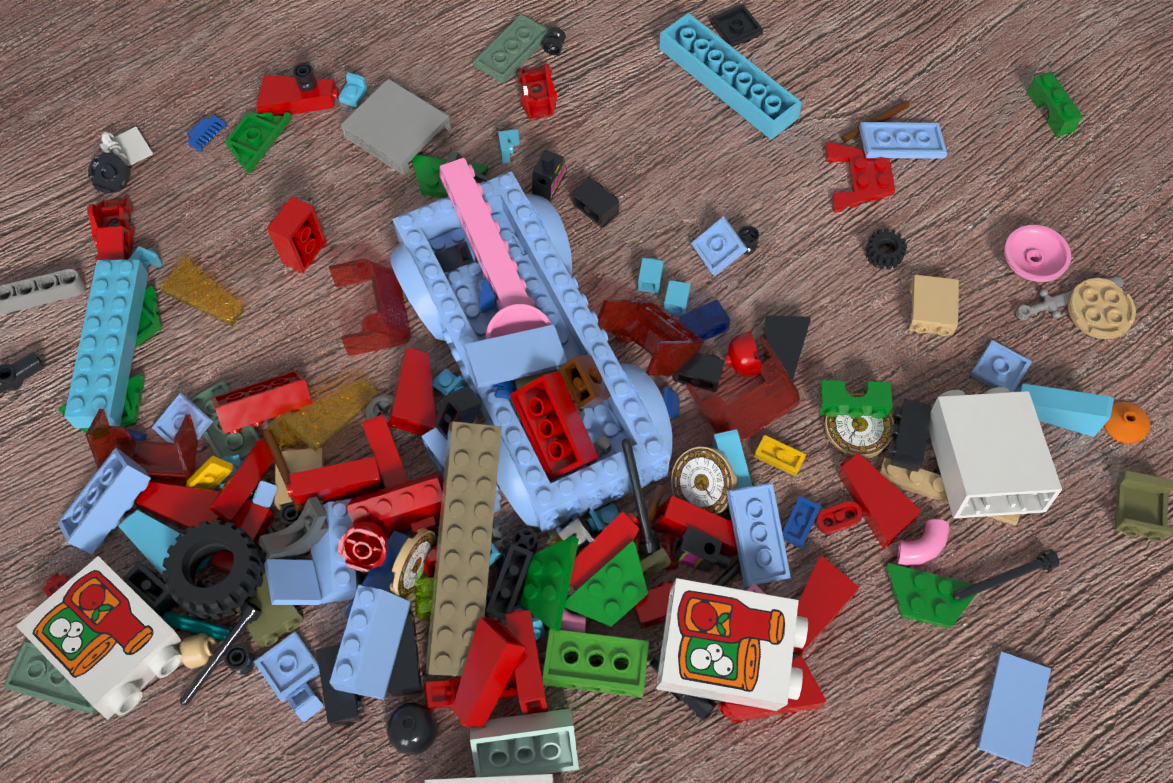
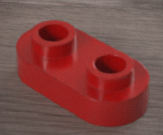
[816,501,863,534]

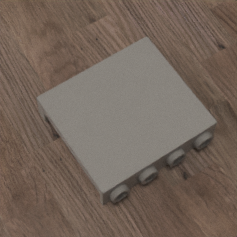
[341,79,451,176]

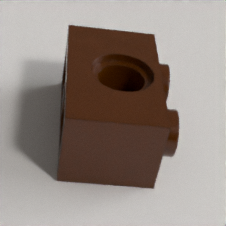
[559,355,611,409]

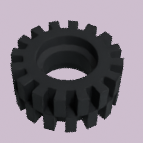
[865,228,907,270]

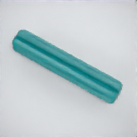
[162,611,231,641]

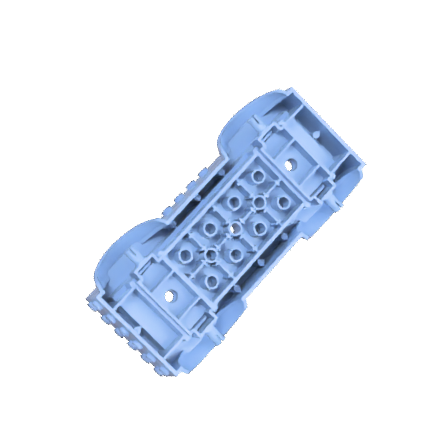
[390,171,672,534]

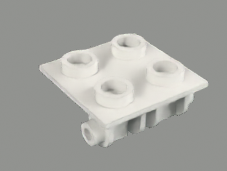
[100,127,153,166]

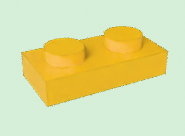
[754,435,807,477]
[186,456,233,490]

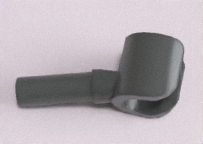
[586,436,612,466]

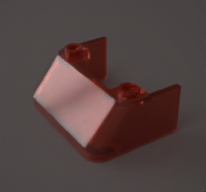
[329,259,411,357]
[597,299,704,376]
[686,337,800,442]
[85,409,198,487]

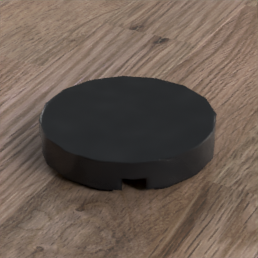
[88,152,130,194]

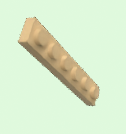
[880,457,1020,525]

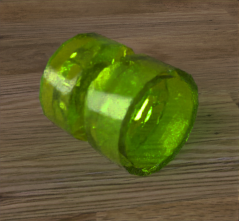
[415,578,434,620]

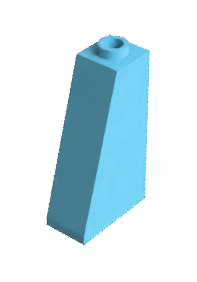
[1014,383,1114,437]
[712,429,752,514]
[118,510,212,575]

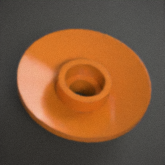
[1104,402,1150,444]

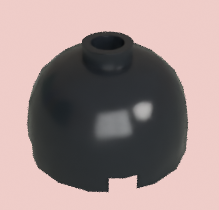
[386,702,438,755]

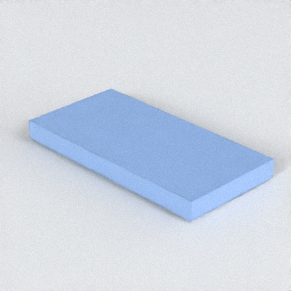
[859,122,947,158]
[464,325,567,388]
[726,483,791,587]
[977,651,1051,767]

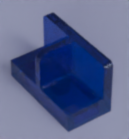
[680,300,730,348]

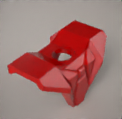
[517,63,558,119]
[87,196,135,252]

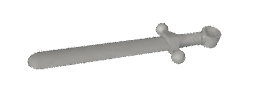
[1016,276,1124,320]

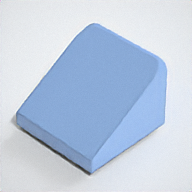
[251,481,277,508]
[286,682,323,722]

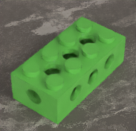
[542,629,649,698]

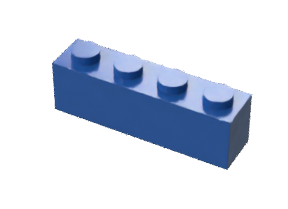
[344,530,412,618]

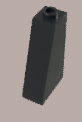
[764,316,811,399]

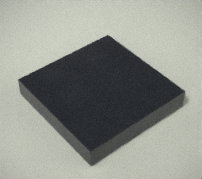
[710,4,763,47]

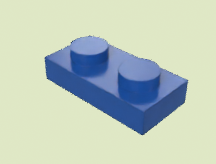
[782,496,821,549]

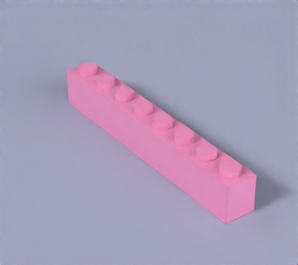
[440,158,536,310]

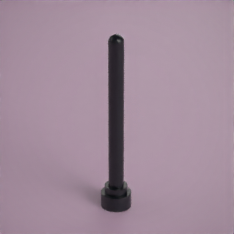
[622,438,660,554]
[952,549,1060,601]
[180,601,263,706]

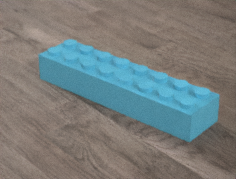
[660,13,802,140]
[64,260,149,428]

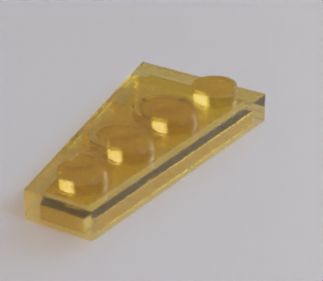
[160,256,245,327]
[282,378,379,452]

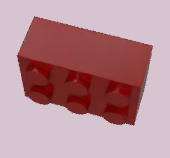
[267,197,327,273]

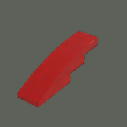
[209,438,274,522]
[424,671,518,710]

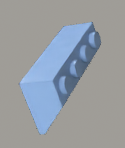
[58,448,151,554]
[311,499,361,604]
[330,585,411,700]

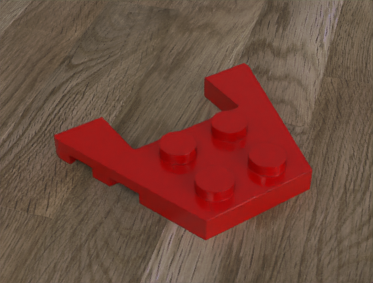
[825,142,895,213]

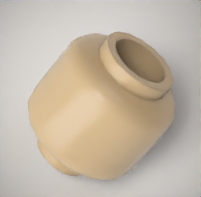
[178,633,218,669]

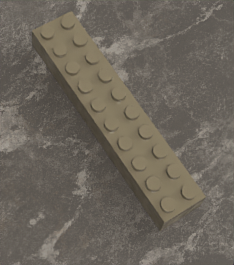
[425,422,502,676]

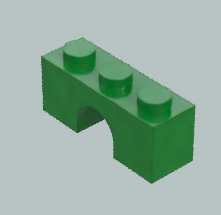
[1027,71,1083,137]
[818,380,892,419]

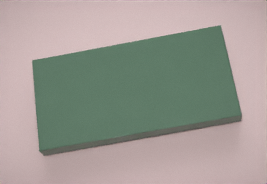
[473,14,549,84]
[190,380,260,460]
[2,641,97,715]

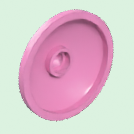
[1004,225,1071,282]
[485,304,551,340]

